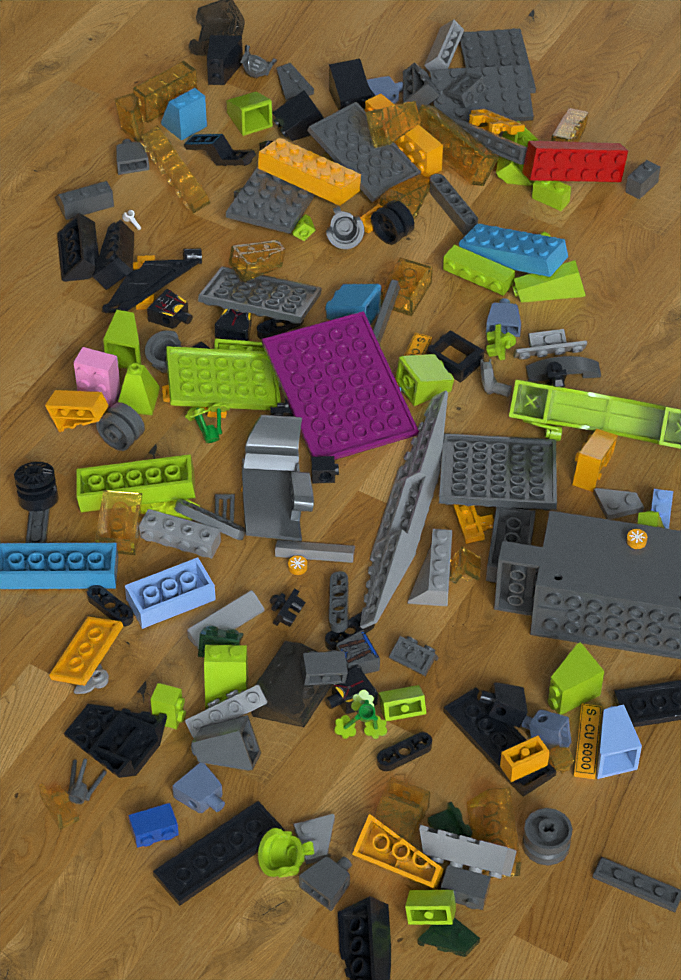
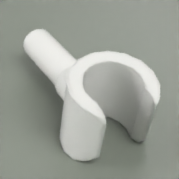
[122,210,141,230]

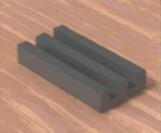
[215,494,235,522]

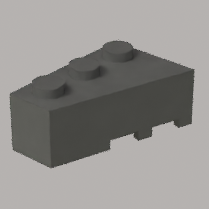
[403,62,440,113]

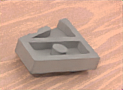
[593,488,644,520]
[294,814,335,865]

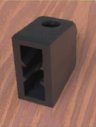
[477,682,528,728]

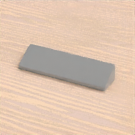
[275,540,355,563]
[187,590,265,651]

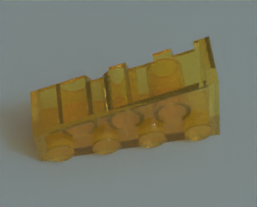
[551,108,588,142]

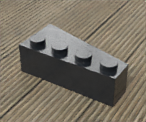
[92,219,134,290]

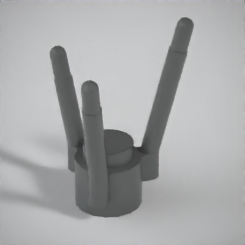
[67,759,107,804]

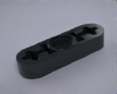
[257,318,304,340]
[87,585,134,627]
[325,612,375,651]
[377,732,432,772]

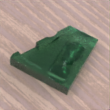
[418,917,480,957]

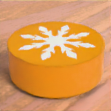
[626,529,648,549]
[288,556,308,575]

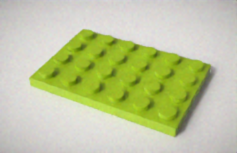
[166,346,281,410]

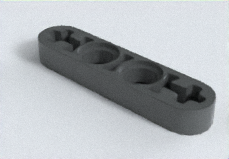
[174,499,246,540]
[329,571,349,633]

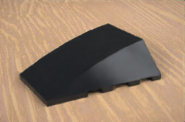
[64,704,167,778]

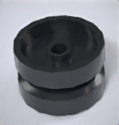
[371,200,415,245]

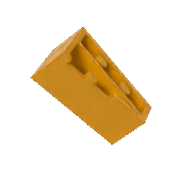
[45,390,109,432]
[572,429,618,492]

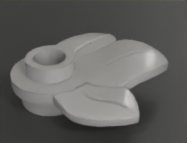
[73,664,109,694]

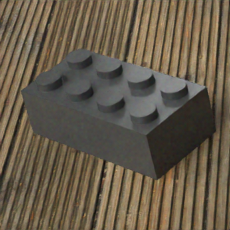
[486,507,535,582]

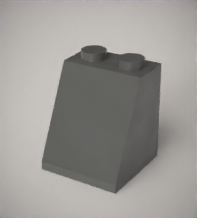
[191,715,261,771]

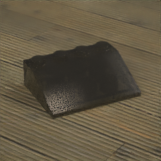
[251,641,332,727]

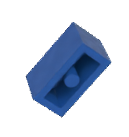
[128,803,179,848]

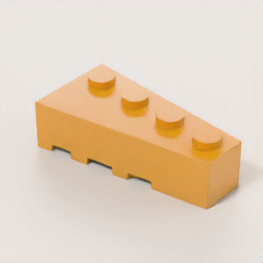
[352,814,445,890]

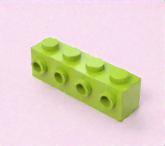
[443,245,515,296]

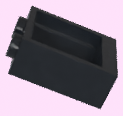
[427,330,484,383]

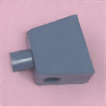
[367,76,403,104]
[486,298,521,337]
[522,710,572,757]
[172,762,225,813]

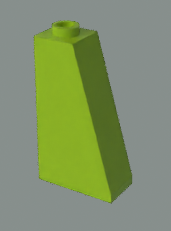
[513,260,586,303]

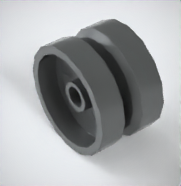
[96,402,145,451]
[522,808,573,866]

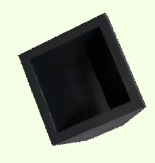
[207,35,243,85]
[329,58,371,110]
[272,90,324,141]

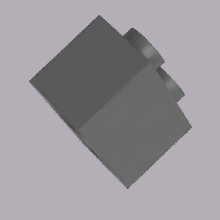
[626,160,660,199]
[301,650,348,686]
[441,865,491,910]

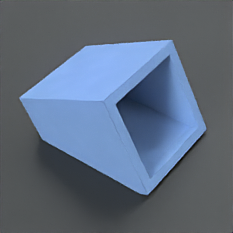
[596,705,642,779]

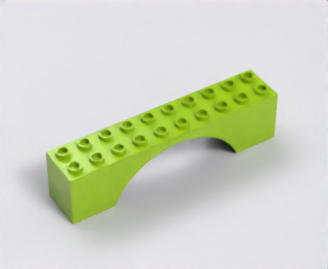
[509,379,681,449]

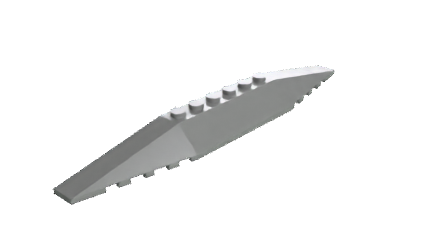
[360,390,448,629]

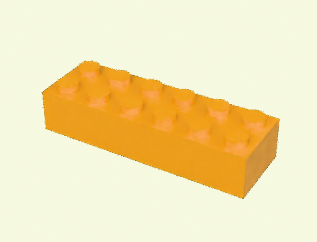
[365,93,443,178]
[258,138,361,206]

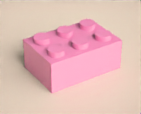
[74,347,121,409]

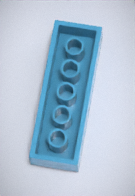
[459,223,568,277]
[0,543,119,589]

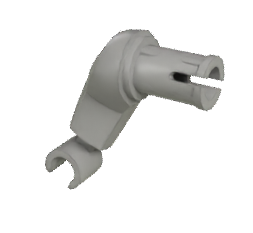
[480,359,512,397]

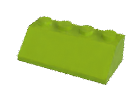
[496,121,539,186]

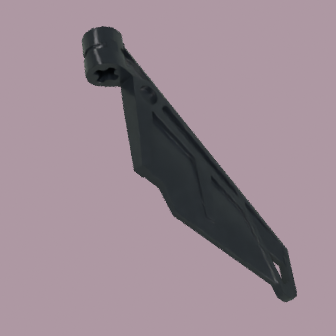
[102,248,202,313]

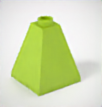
[118,363,160,415]

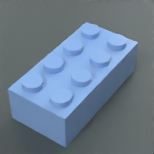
[125,557,216,629]

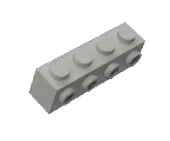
[424,19,464,72]
[139,509,221,559]

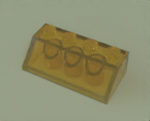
[466,787,521,878]

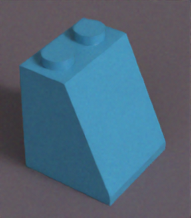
[161,88,207,141]
[325,284,381,325]

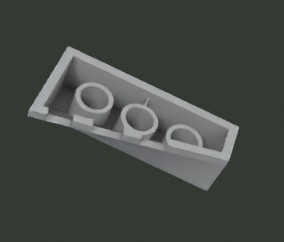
[408,529,452,606]
[419,825,517,879]

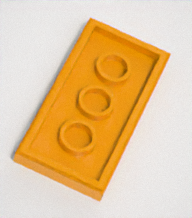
[49,616,123,686]

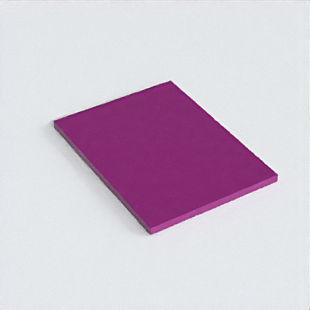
[262,311,419,460]

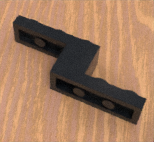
[183,134,256,166]

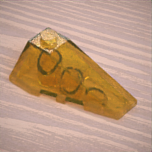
[380,174,430,219]

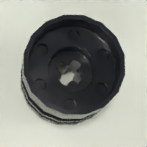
[14,461,59,512]

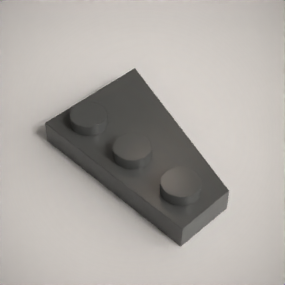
[277,63,314,102]

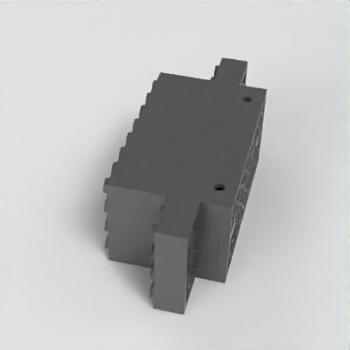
[494,511,681,659]

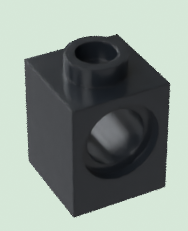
[312,456,339,484]

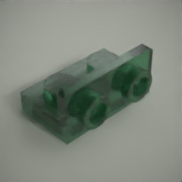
[198,626,244,657]
[427,802,473,838]

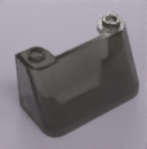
[189,0,245,56]

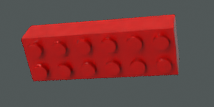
[522,141,628,182]

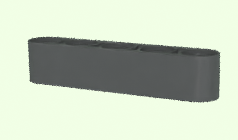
[430,174,478,236]

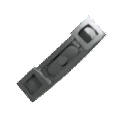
[526,356,601,382]

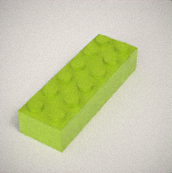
[77,454,195,512]

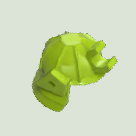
[258,828,314,878]

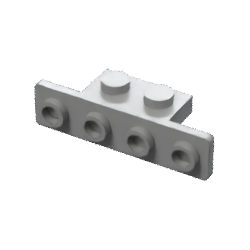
[514,329,587,360]
[185,685,268,738]

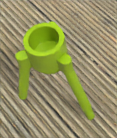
[523,420,562,441]

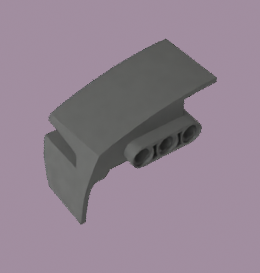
[242,415,314,541]

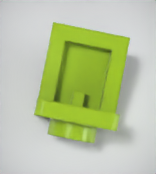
[292,214,316,241]

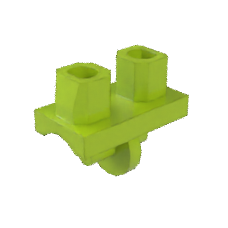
[486,324,516,360]

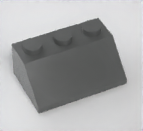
[55,181,114,220]

